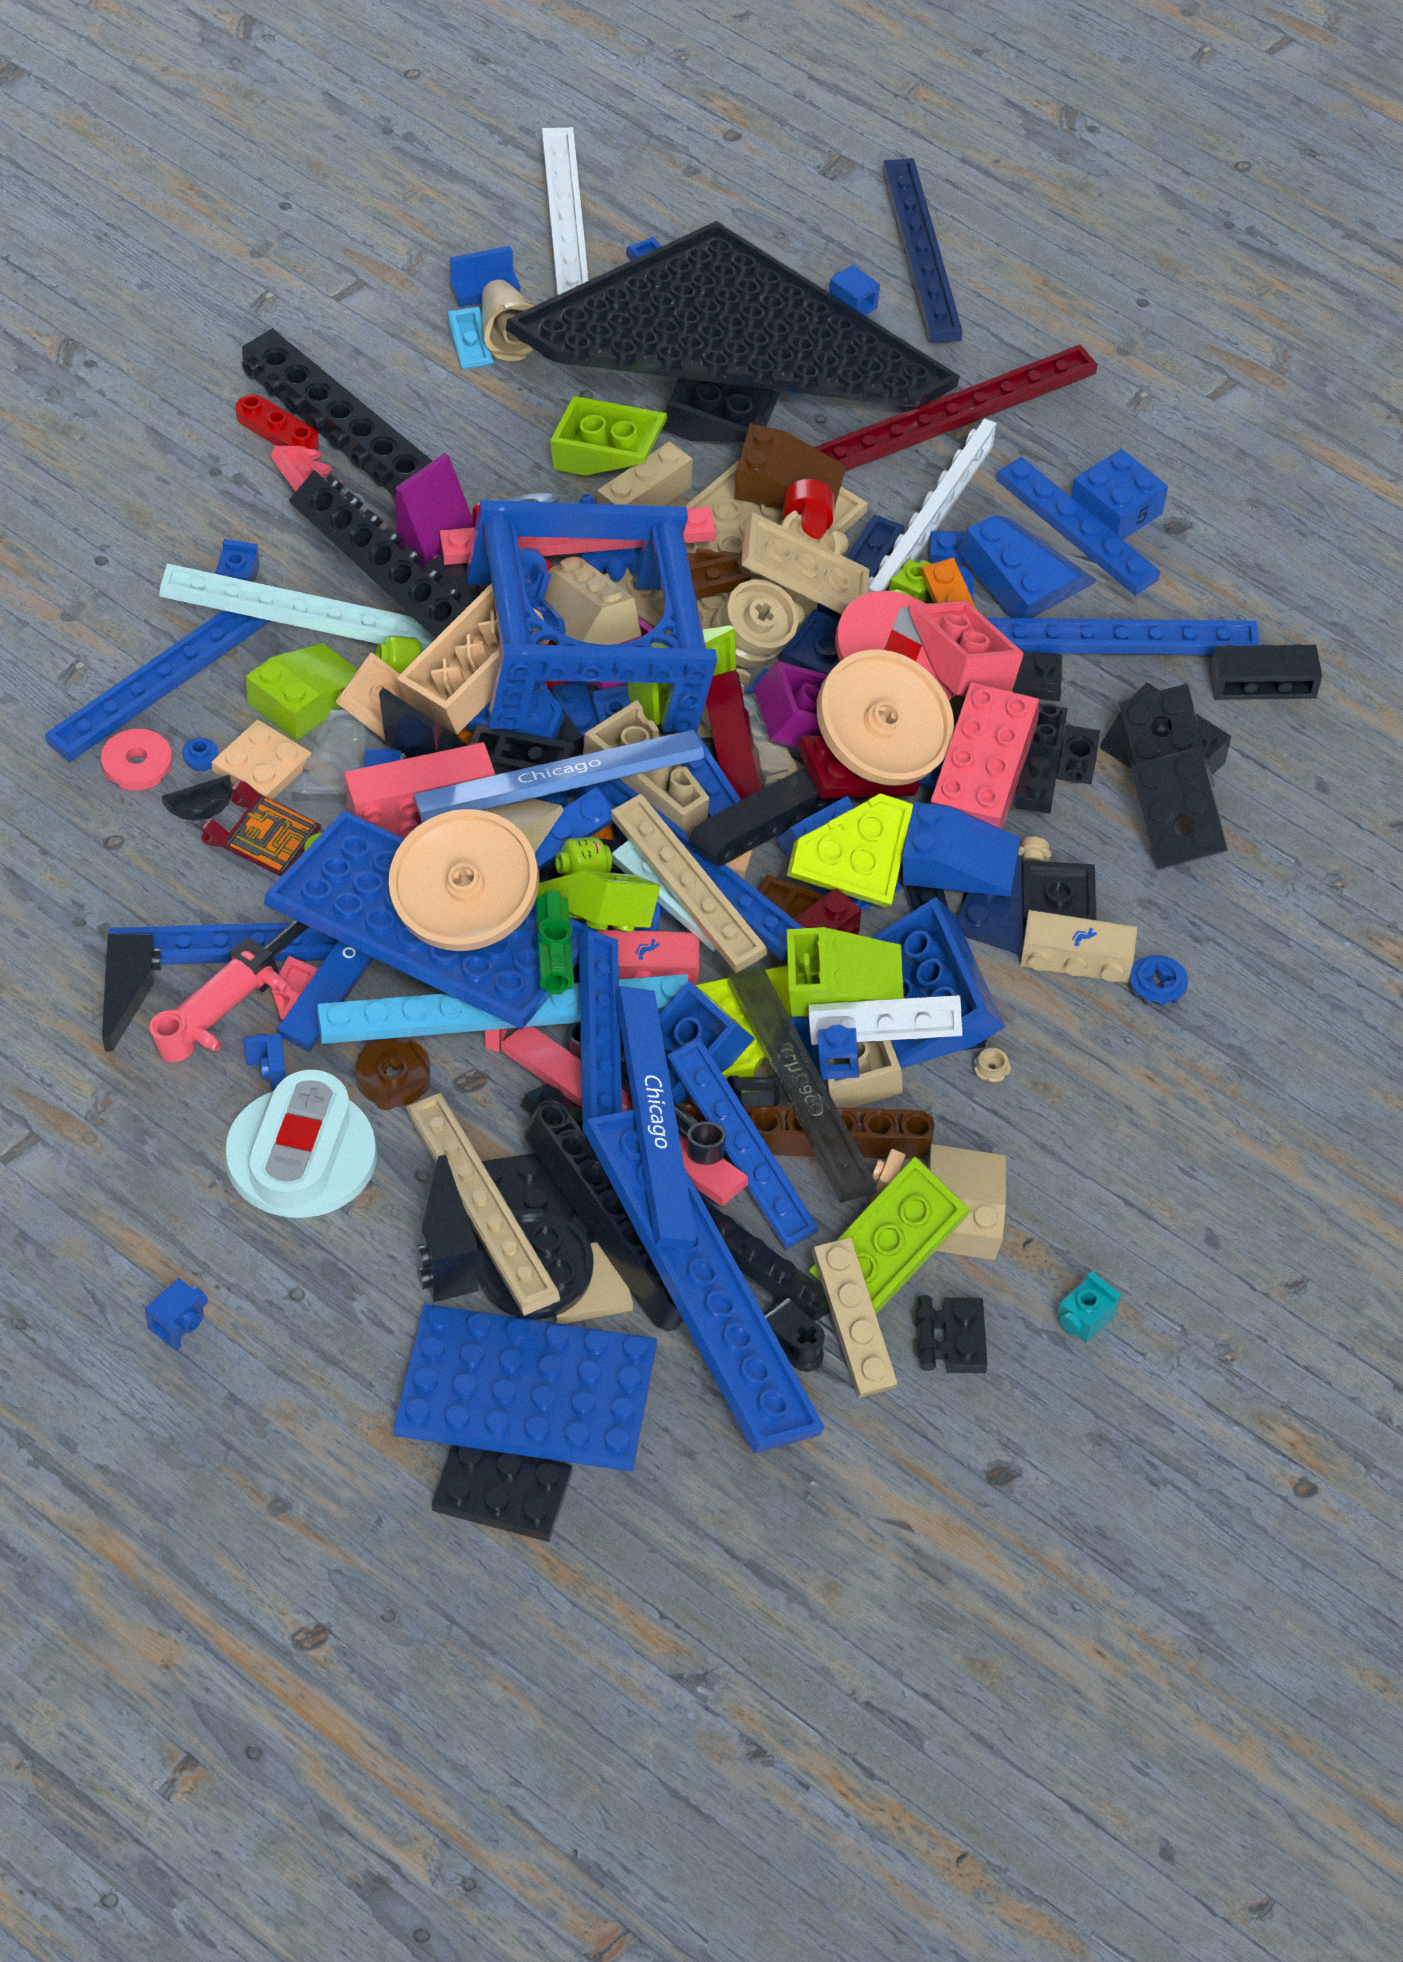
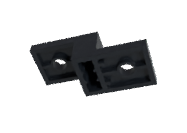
[1118,683,1229,870]

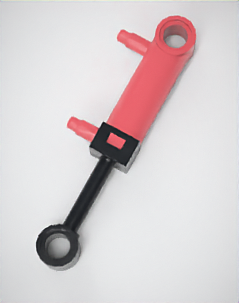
[149,920,309,1062]

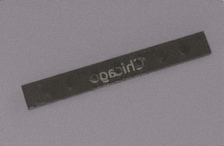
[727,965,877,1203]

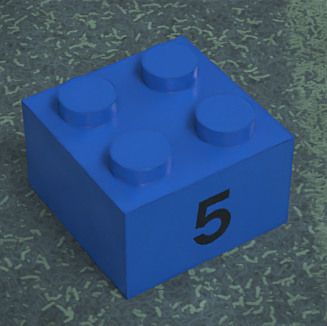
[1071,448,1168,540]

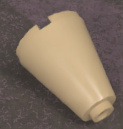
[482,280,536,361]

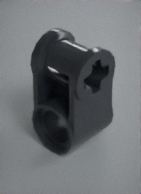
[763,1297,825,1372]

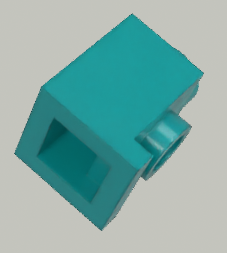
[1057,1271,1121,1343]

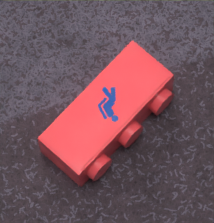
[595,929,699,985]

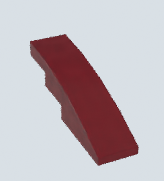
[706,670,765,800]

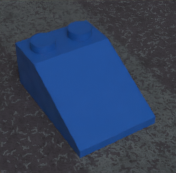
[903,802,1021,897]
[622,981,755,1104]

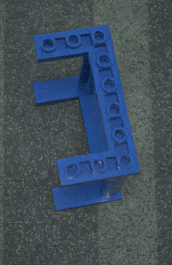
[466,500,717,732]

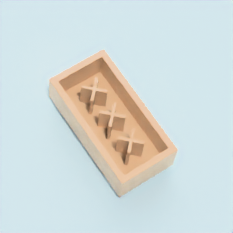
[396,584,550,735]

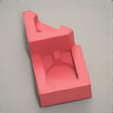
[271,956,318,1021]

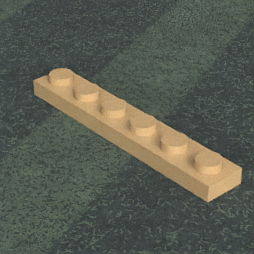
[611,794,767,973]

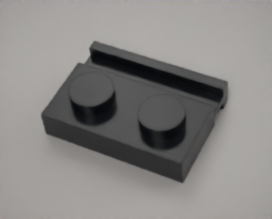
[1012,651,1062,701]

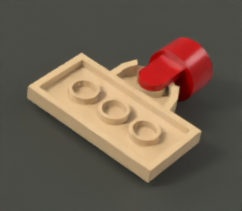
[741,479,870,615]

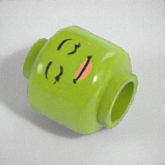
[555,837,612,876]

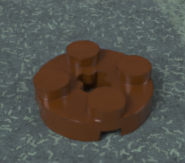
[355,1038,430,1110]

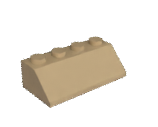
[544,557,641,645]

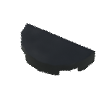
[162,775,232,821]

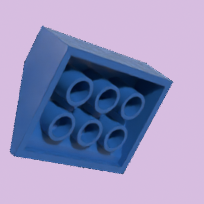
[871,897,1005,1069]

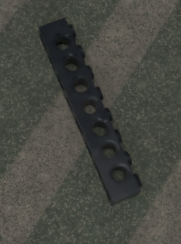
[242,328,433,498]
[289,470,471,639]

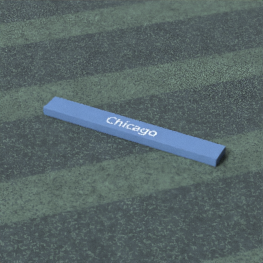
[414,729,704,823]

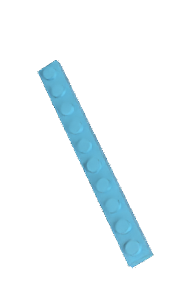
[317,974,688,1044]

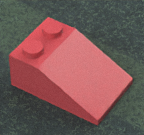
[909,601,1024,696]

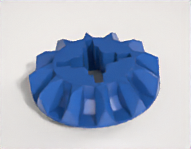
[1129,955,1188,1007]

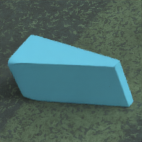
[447,307,493,370]

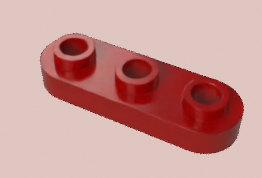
[235,395,319,451]

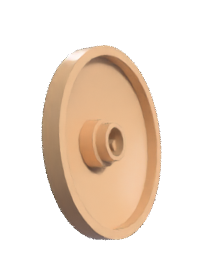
[817,650,954,785]
[389,809,539,951]

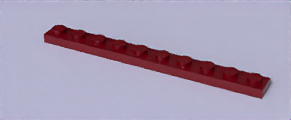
[814,344,1098,472]

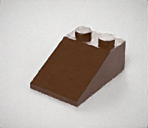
[734,424,846,511]

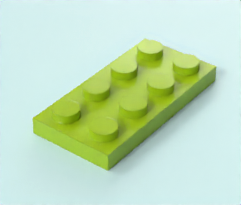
[809,1157,972,1314]

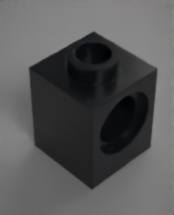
[1057,725,1100,785]

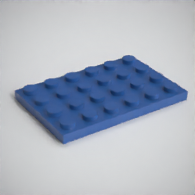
[394,1304,657,1472]

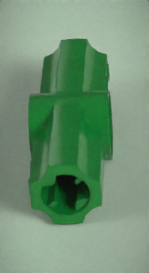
[535,891,574,995]

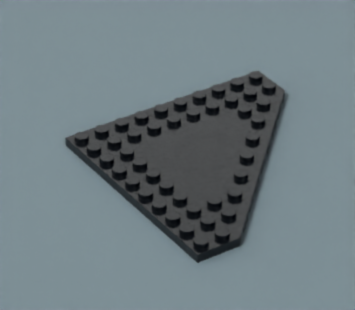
[505,221,960,408]

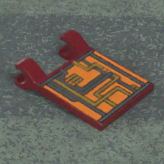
[201,780,321,877]

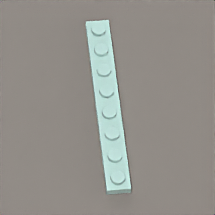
[159,564,435,651]

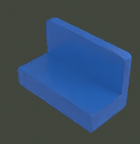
[449,246,520,307]

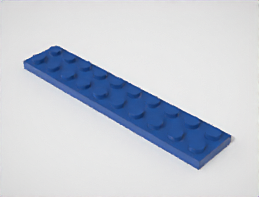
[582,1110,825,1453]

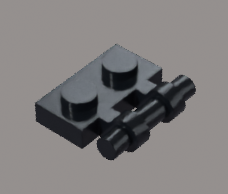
[913,1295,988,1373]

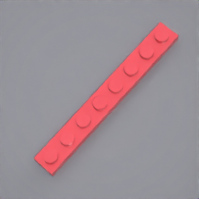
[440,507,716,565]

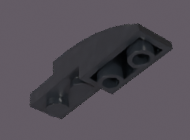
[1015,703,1068,814]

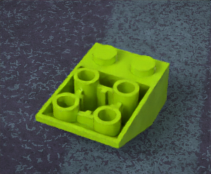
[537,871,661,932]
[787,927,904,1017]

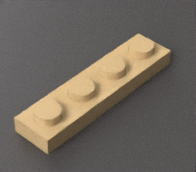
[812,1238,898,1398]

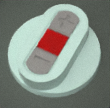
[224,1070,378,1218]

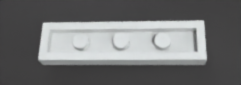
[809,995,962,1045]

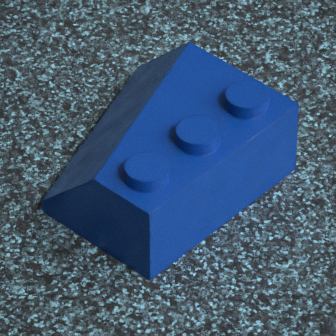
[957,514,1097,618]

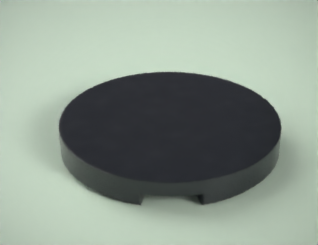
[478,1208,594,1319]

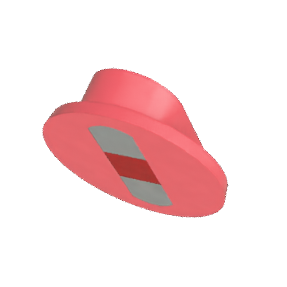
[835,591,956,700]

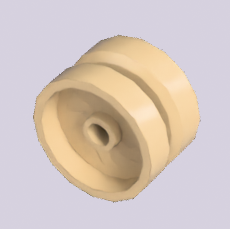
[711,579,799,669]

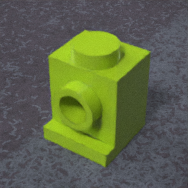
[889,559,931,604]

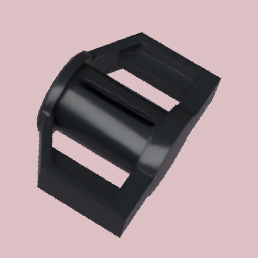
[726,1073,781,1107]

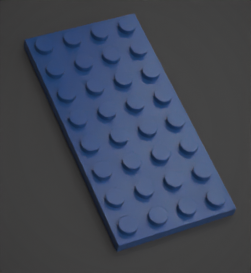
[264,810,598,1030]

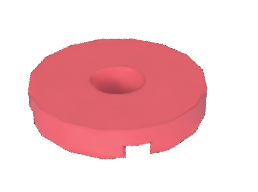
[101,729,173,791]

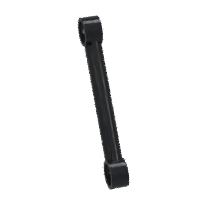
[567,1021,726,1165]

